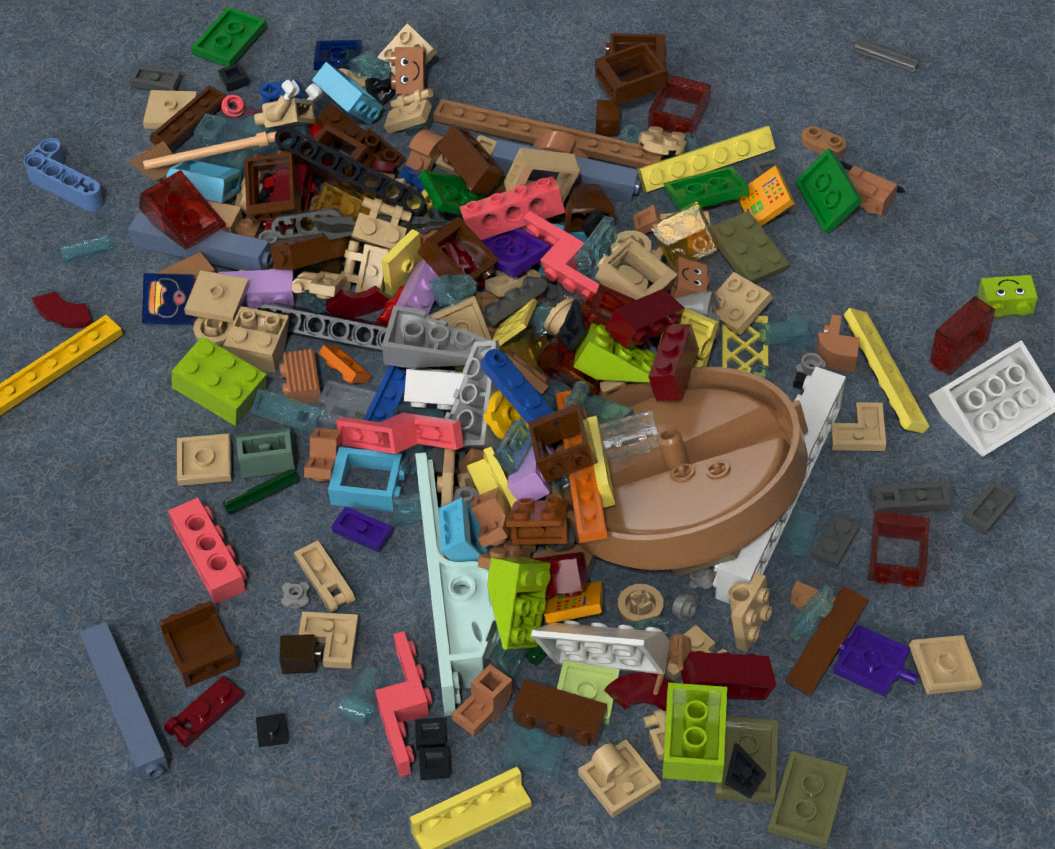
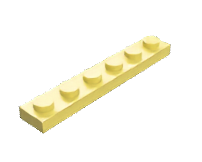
[637,126,775,192]
[843,308,930,433]

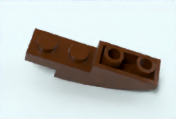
[315,103,406,174]

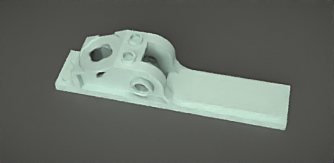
[415,453,501,716]

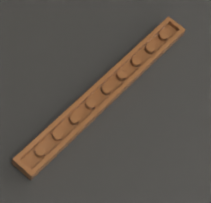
[433,99,664,168]

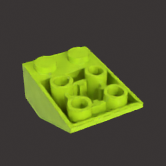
[573,323,656,382]
[487,557,551,650]

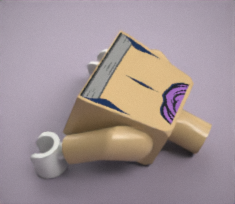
[254,80,322,129]

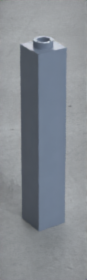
[492,140,641,203]
[127,213,273,271]
[79,622,169,781]

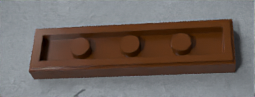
[150,85,227,150]
[785,586,869,697]

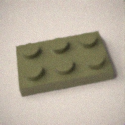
[707,211,790,284]
[715,716,778,804]
[768,751,848,849]

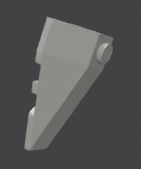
[382,305,490,368]
[444,340,503,453]

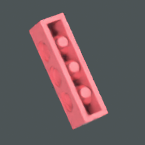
[460,176,565,240]
[168,498,247,605]

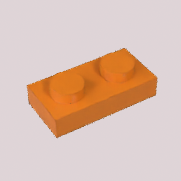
[319,345,372,384]

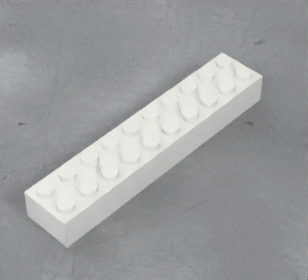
[713,367,846,604]

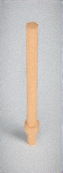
[143,131,276,170]

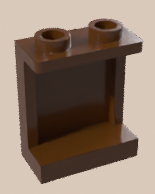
[159,601,239,688]

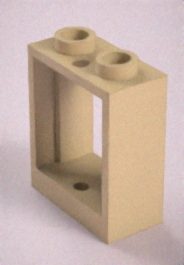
[504,148,580,203]
[595,237,678,304]

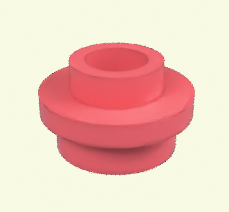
[221,95,245,118]

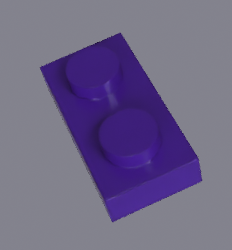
[332,506,393,552]

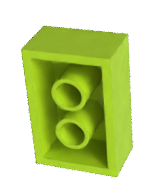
[172,336,267,426]
[662,683,727,783]

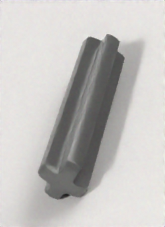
[854,39,919,73]

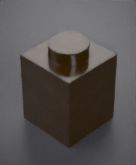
[279,634,322,674]

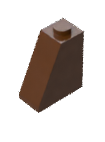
[564,184,615,231]
[270,230,349,270]

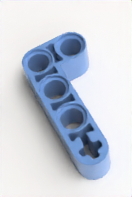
[23,138,104,211]

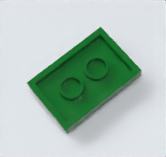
[191,7,267,67]
[795,148,863,234]
[664,166,749,212]
[419,169,491,217]

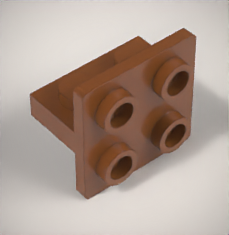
[506,497,570,545]

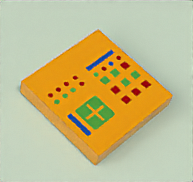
[739,166,795,227]
[544,581,604,624]

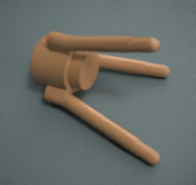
[653,634,695,695]

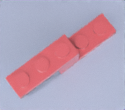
[523,211,608,308]
[336,413,464,454]
[375,631,432,777]

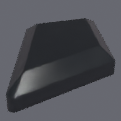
[365,73,395,105]
[557,300,588,352]
[725,743,766,799]

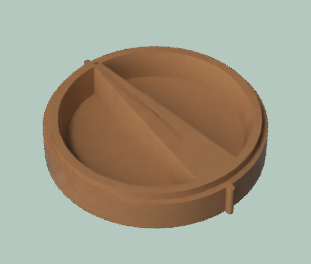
[546,367,808,570]

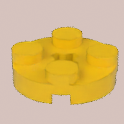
[484,390,530,443]

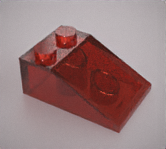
[139,170,226,250]
[539,333,600,396]

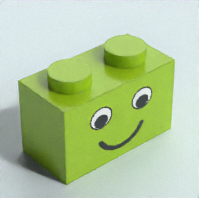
[978,275,1038,317]

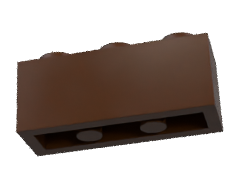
[437,125,505,195]
[512,679,608,746]

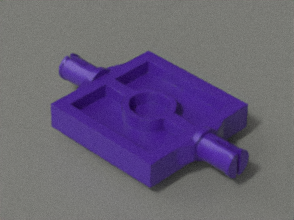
[833,625,920,697]

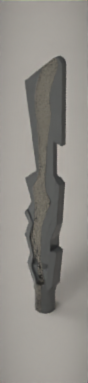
[311,216,447,240]

